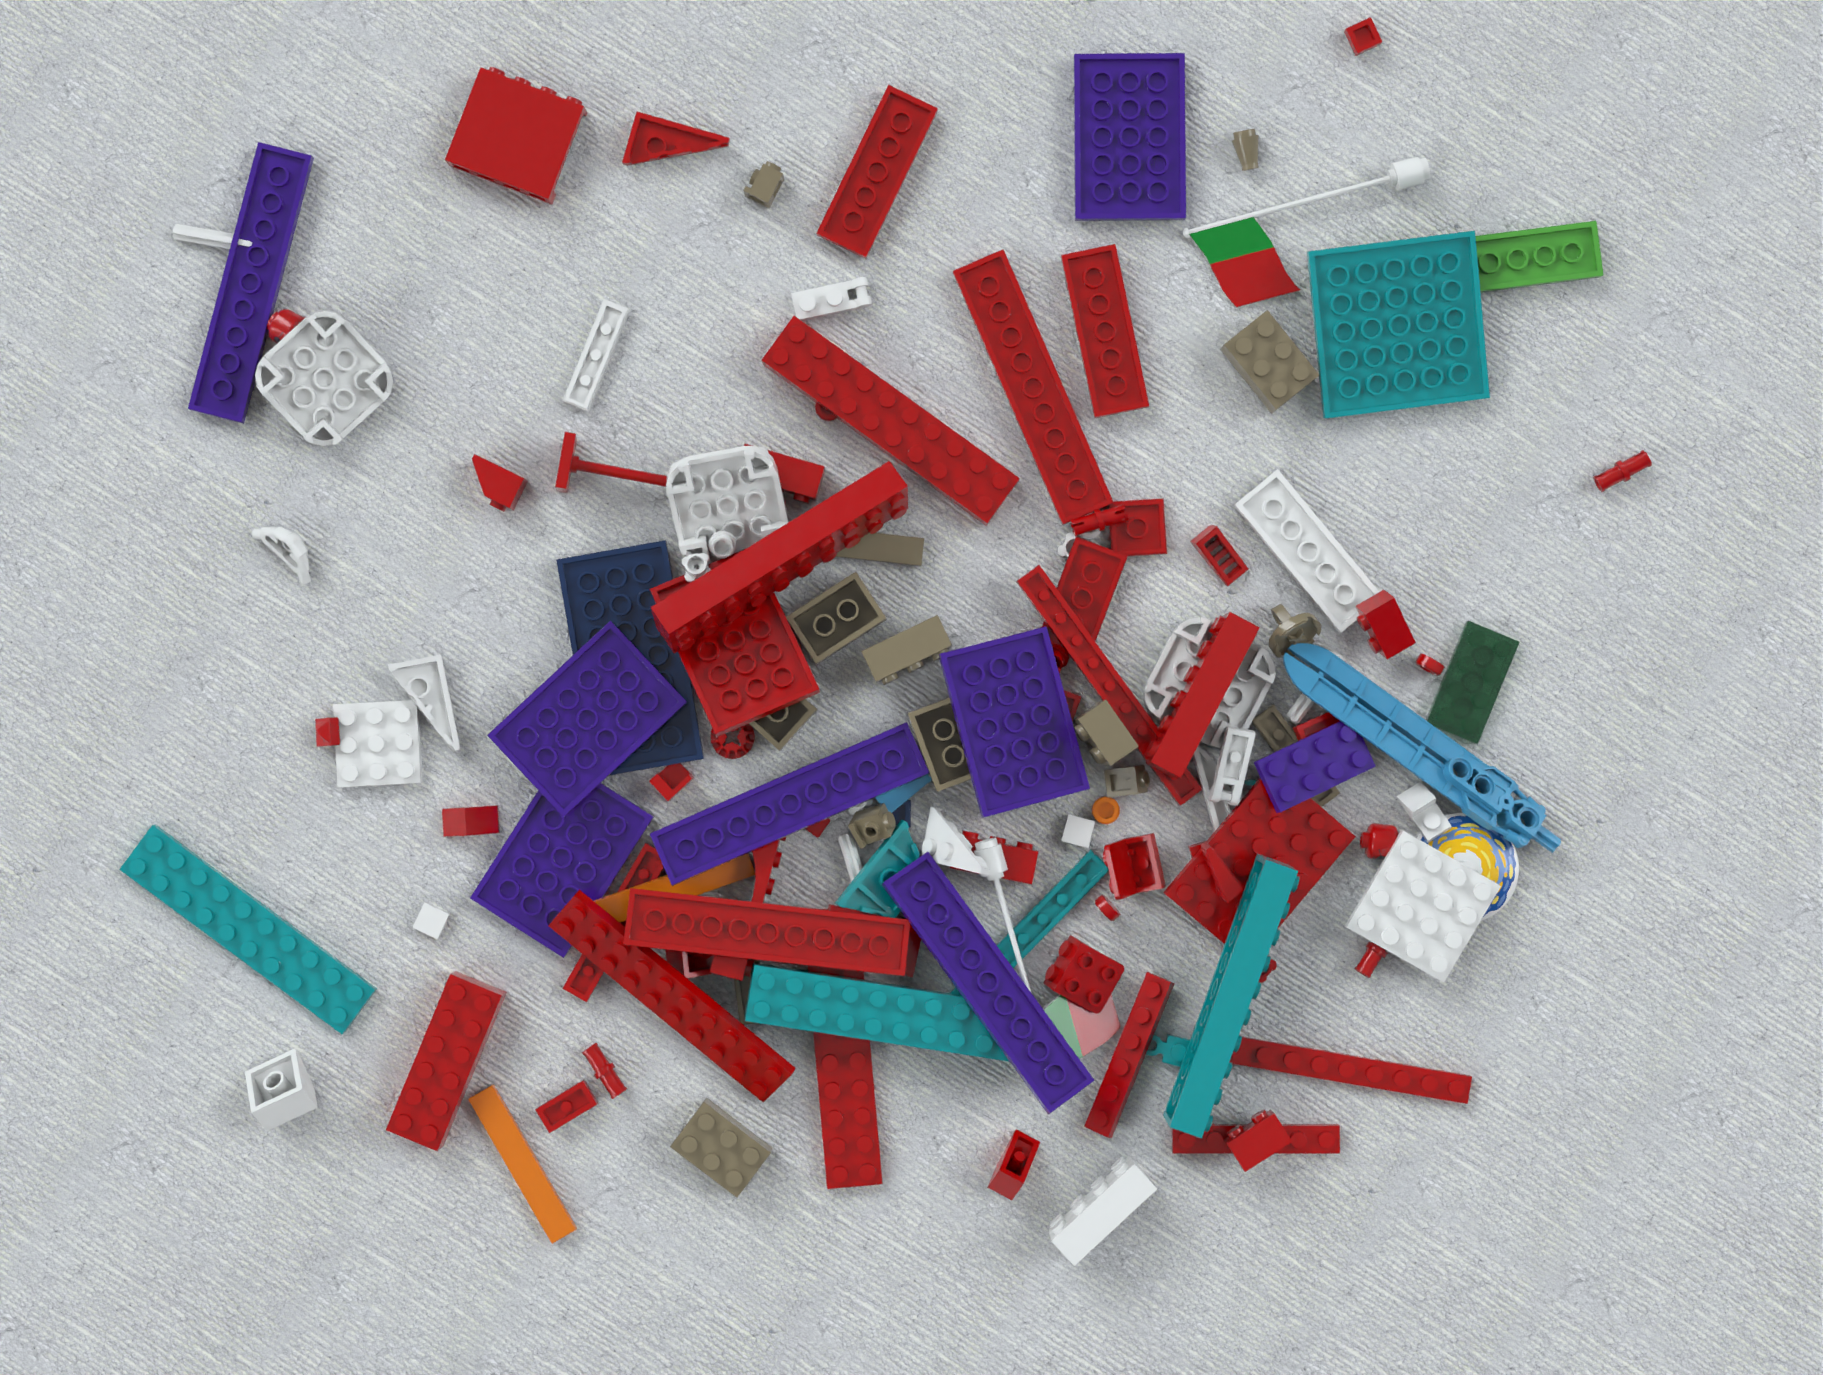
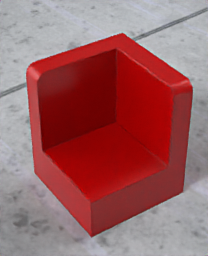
[649,763,694,801]

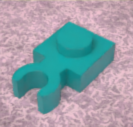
[1146,1034,1190,1067]

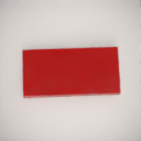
[1041,536,1128,648]

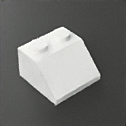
[245,1049,318,1131]

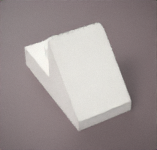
[1396,782,1452,843]

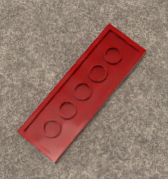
[816,85,938,259]
[1061,244,1149,419]

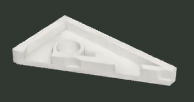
[387,655,460,751]
[1193,745,1245,832]
[921,807,990,875]

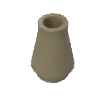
[1231,128,1259,171]

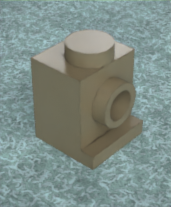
[743,161,785,209]
[848,803,896,849]

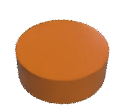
[1092,796,1120,824]

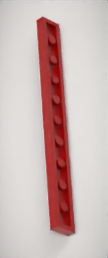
[1016,565,1203,806]
[1230,1036,1472,1104]

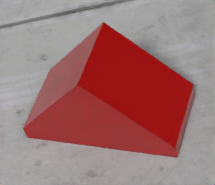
[442,805,500,837]

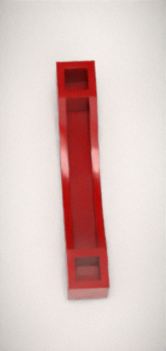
[710,836,787,982]

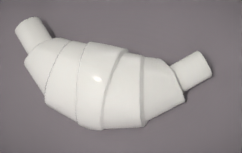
[252,527,311,584]

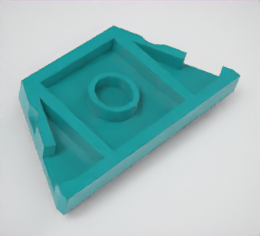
[835,820,920,918]

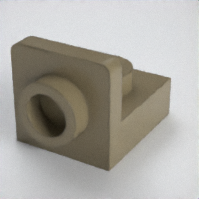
[1104,765,1150,798]

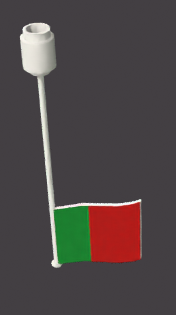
[1183,156,1430,308]
[974,837,1121,1059]

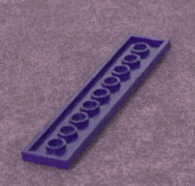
[188,142,314,424]
[650,722,929,886]
[882,852,1095,1115]

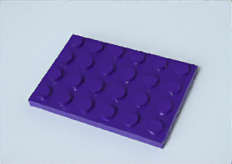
[1074,53,1186,221]
[487,621,687,817]
[939,626,1090,818]
[470,783,654,958]

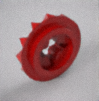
[711,724,755,759]

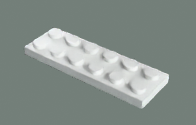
[1234,469,1379,633]

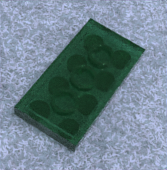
[1426,620,1520,744]

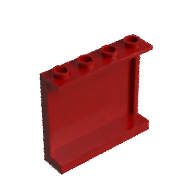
[445,67,587,205]

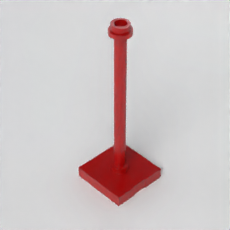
[555,432,667,493]

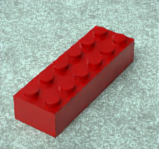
[1144,612,1260,779]
[386,971,507,1151]

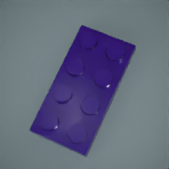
[1253,721,1376,813]

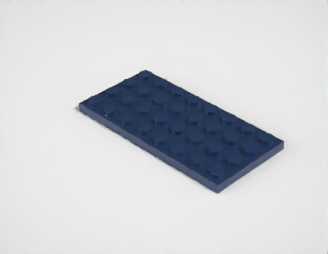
[556,540,704,776]

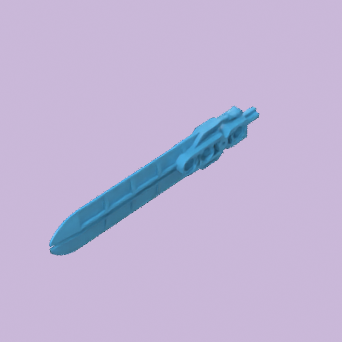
[1283,643,1561,853]

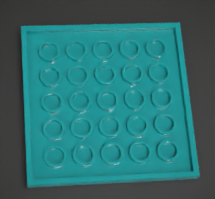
[1307,231,1490,419]

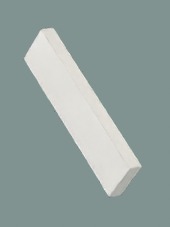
[562,299,630,412]

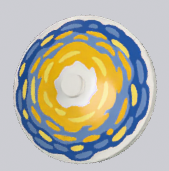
[1415,812,1519,921]

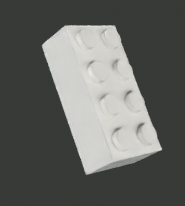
[1048,1155,1157,1266]

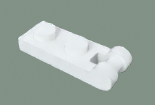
[791,277,873,321]
[1209,726,1256,806]

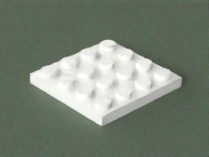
[1345,829,1501,982]

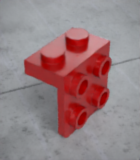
[1103,833,1166,900]
[1043,935,1124,1014]

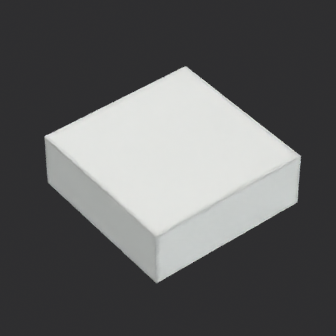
[1061,814,1095,848]
[412,902,451,939]

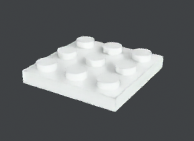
[333,700,423,787]

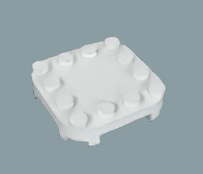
[255,310,393,446]
[666,446,788,564]
[1143,617,1276,749]

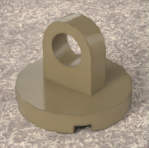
[1269,604,1322,658]

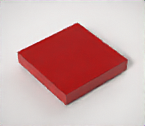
[1108,498,1167,557]

